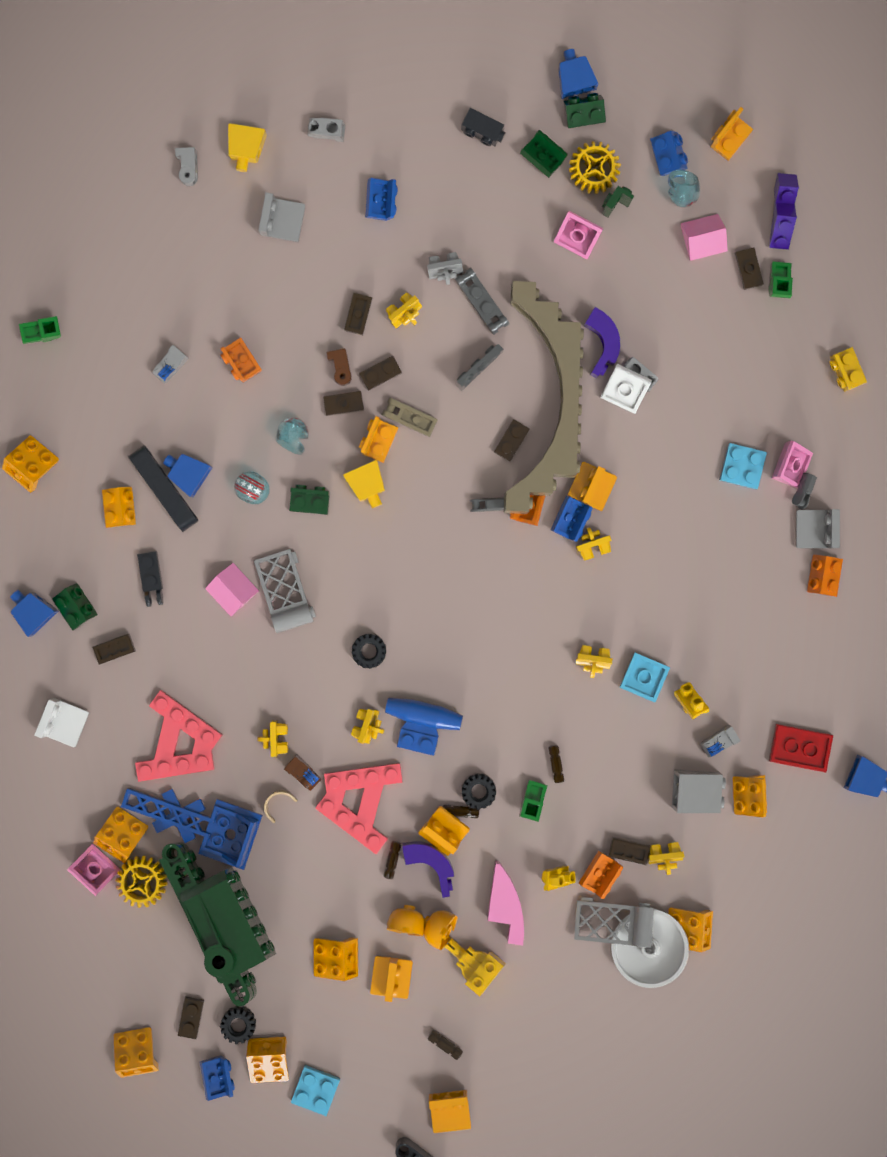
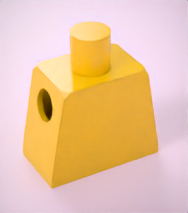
[228,123,267,172]
[343,460,385,509]

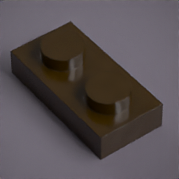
[344,293,373,336]
[359,356,402,391]
[494,419,530,462]
[178,996,204,1039]

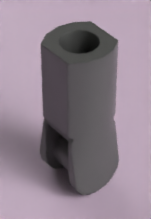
[792,473,817,509]
[470,497,504,512]

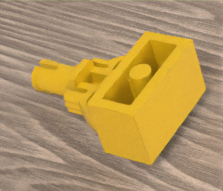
[444,938,506,997]

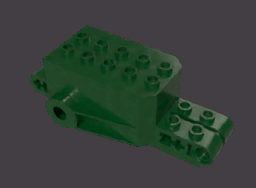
[159,842,276,1006]

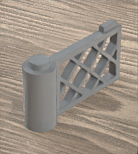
[254,549,316,633]
[574,897,654,947]

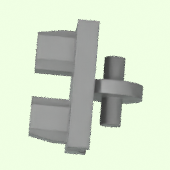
[427,252,463,285]

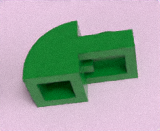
[768,261,793,299]
[19,316,61,344]
[519,780,548,822]

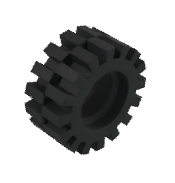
[351,634,386,669]
[462,773,496,810]
[220,1006,256,1044]

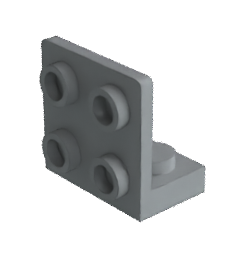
[258,193,305,242]
[796,509,840,548]

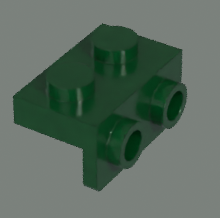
[564,93,606,129]
[520,130,568,178]
[602,186,634,218]
[52,583,98,631]

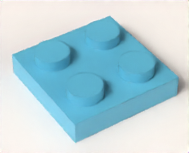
[719,443,767,490]
[619,652,670,703]
[291,1065,340,1116]

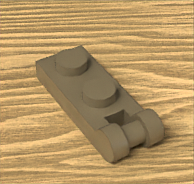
[381,397,438,437]

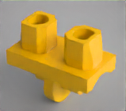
[386,292,422,328]
[576,527,612,561]
[575,645,613,678]
[674,682,709,720]
[351,709,385,744]
[257,720,289,757]
[648,842,685,875]
[541,865,576,891]

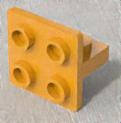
[567,462,617,511]
[733,775,767,818]
[418,806,470,856]
[370,956,413,1002]

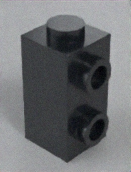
[461,108,506,147]

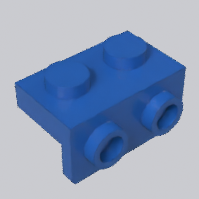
[650,131,688,176]
[365,178,398,221]
[550,495,593,542]
[200,1055,235,1101]

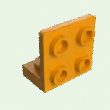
[711,107,753,161]
[359,416,398,463]
[2,435,59,493]
[93,807,148,864]
[668,907,713,953]
[313,937,358,981]
[114,1027,159,1078]
[246,1036,289,1083]
[429,1090,471,1133]

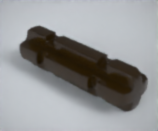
[548,745,564,783]
[442,805,479,819]
[384,841,401,879]
[428,1030,463,1060]

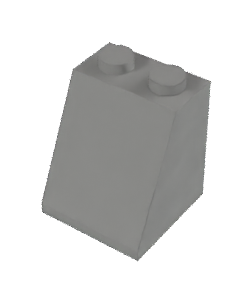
[672,770,726,813]

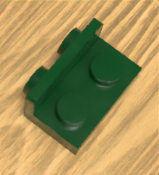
[289,485,330,515]

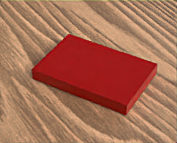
[769,724,834,773]

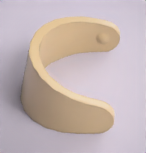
[264,790,298,823]

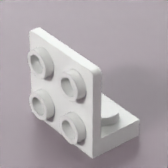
[34,698,89,747]

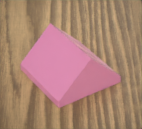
[554,211,603,259]
[681,214,728,261]
[772,441,813,488]
[205,563,259,617]
[67,844,121,896]

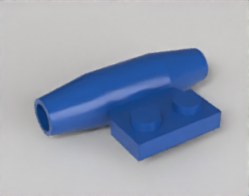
[385,698,463,756]

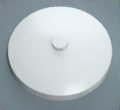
[611,909,689,988]

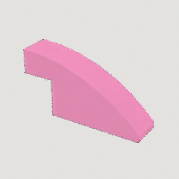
[487,861,524,946]

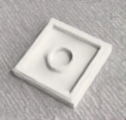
[600,364,652,414]

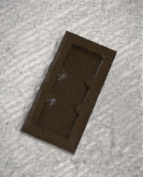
[735,247,764,290]
[323,391,364,416]
[92,633,136,665]
[608,837,650,865]

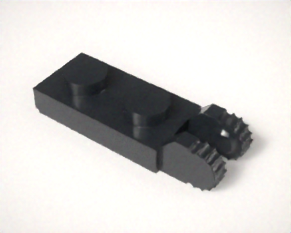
[137,551,164,607]

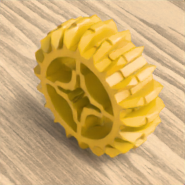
[569,141,621,194]
[115,855,168,908]

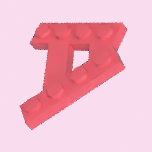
[135,690,223,782]
[315,763,403,854]

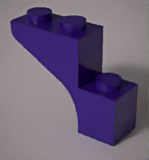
[769,173,799,250]

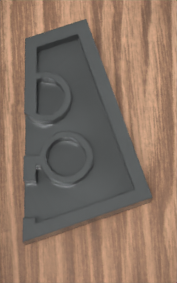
[456,344,504,391]

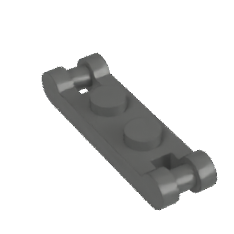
[455,267,509,335]

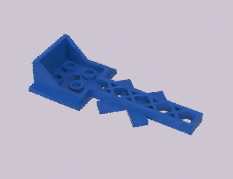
[121,788,263,870]

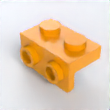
[102,487,136,528]

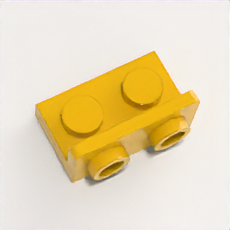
[829,347,867,392]

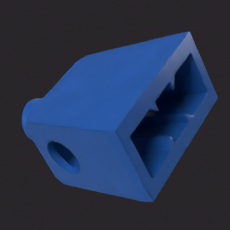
[558,49,598,99]
[163,454,213,498]
[10,590,59,637]
[844,754,887,797]

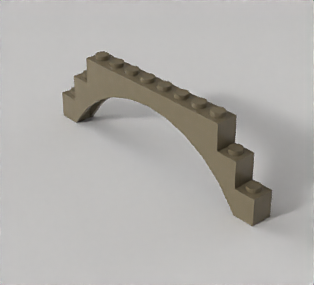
[504,281,584,514]

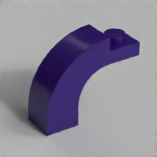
[584,307,620,379]
[402,841,454,898]

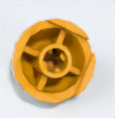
[387,905,425,937]
[424,910,458,950]

